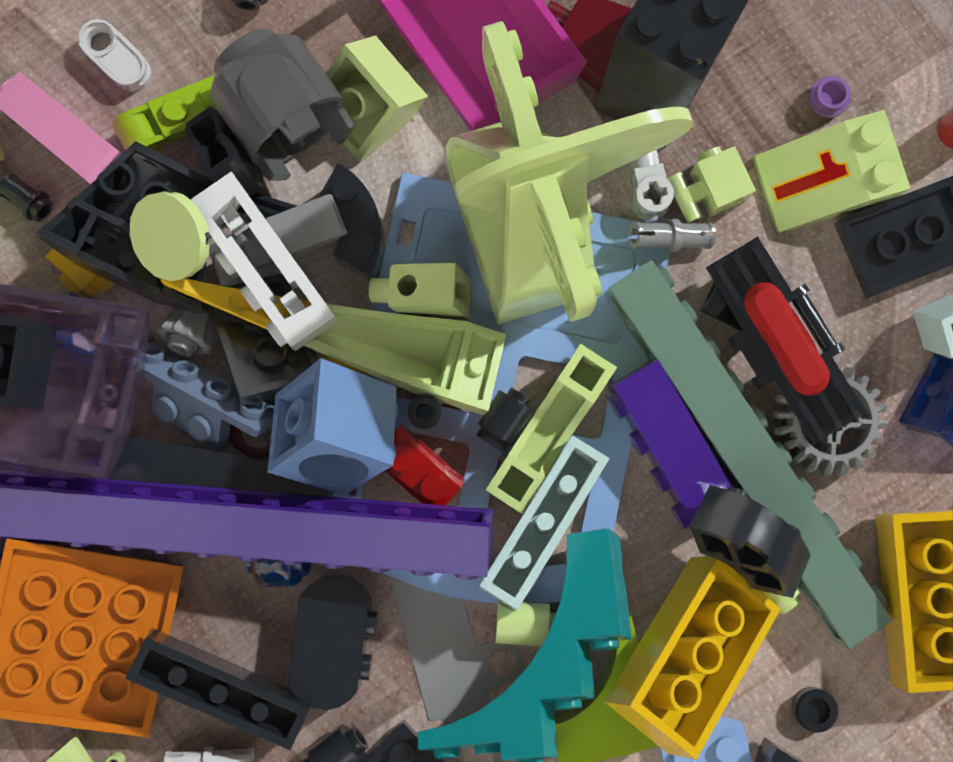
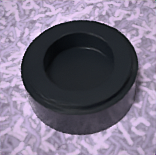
[791,687,838,733]

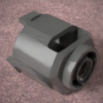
[210,29,355,181]

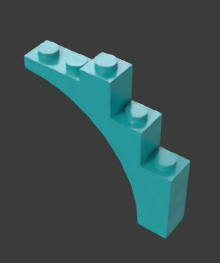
[417,528,632,762]

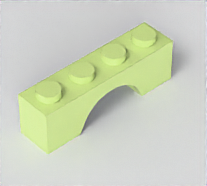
[485,344,617,514]

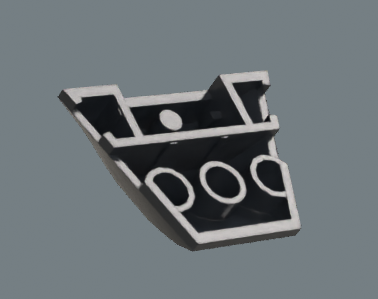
[35,141,213,314]

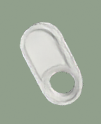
[78,19,151,92]

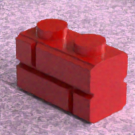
[385,423,464,506]

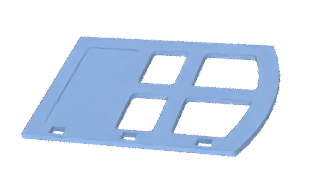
[333,172,670,604]

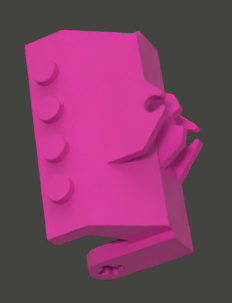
[377,0,587,131]

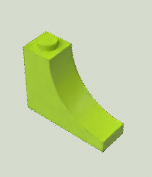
[550,614,659,762]

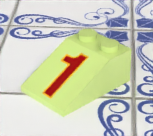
[753,109,911,234]

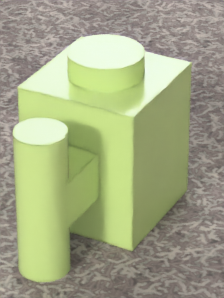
[667,146,756,223]

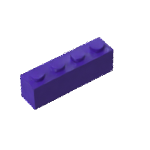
[607,360,732,530]

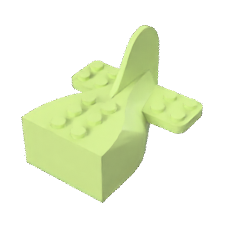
[445,21,694,326]

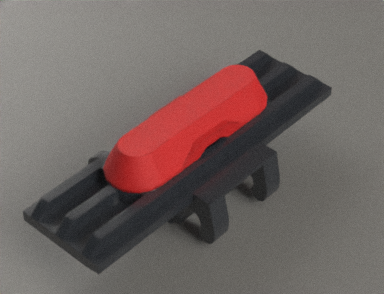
[705,237,867,444]

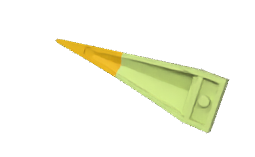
[161,278,507,415]

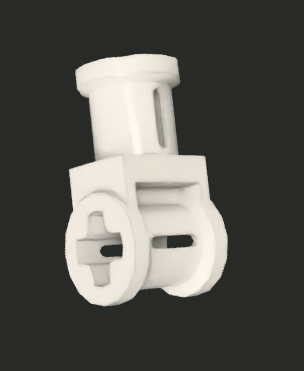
[630,150,674,222]

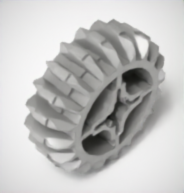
[771,363,889,477]

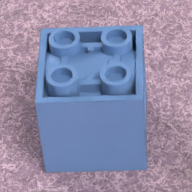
[268,358,398,496]

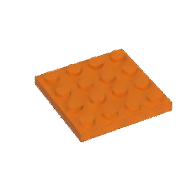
[0,537,184,738]

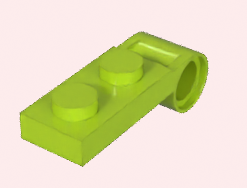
[112,74,219,153]

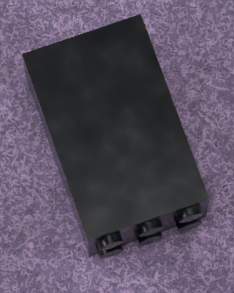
[595,0,749,147]

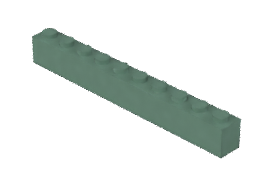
[604,260,893,649]

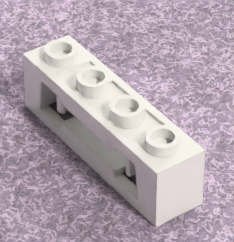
[191,172,338,351]

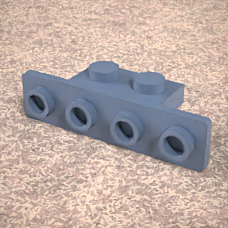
[122,341,274,451]

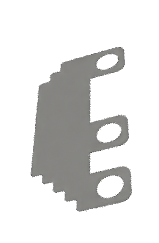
[391,550,526,762]

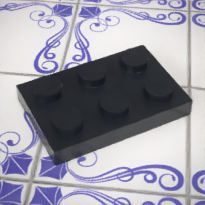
[834,176,953,299]
[206,274,319,406]

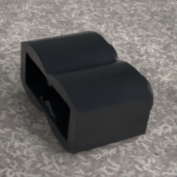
[185,106,263,197]

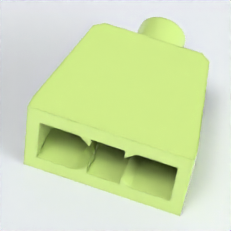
[369,263,472,319]

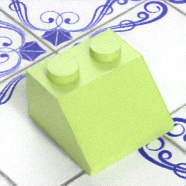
[326,36,428,162]

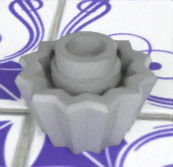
[156,308,215,357]

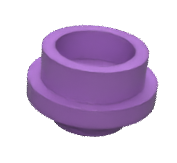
[809,76,851,118]

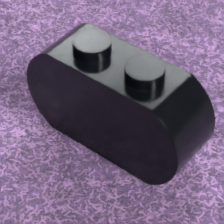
[288,575,378,710]

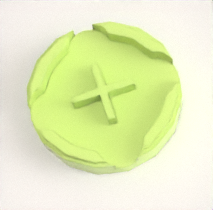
[130,191,210,281]

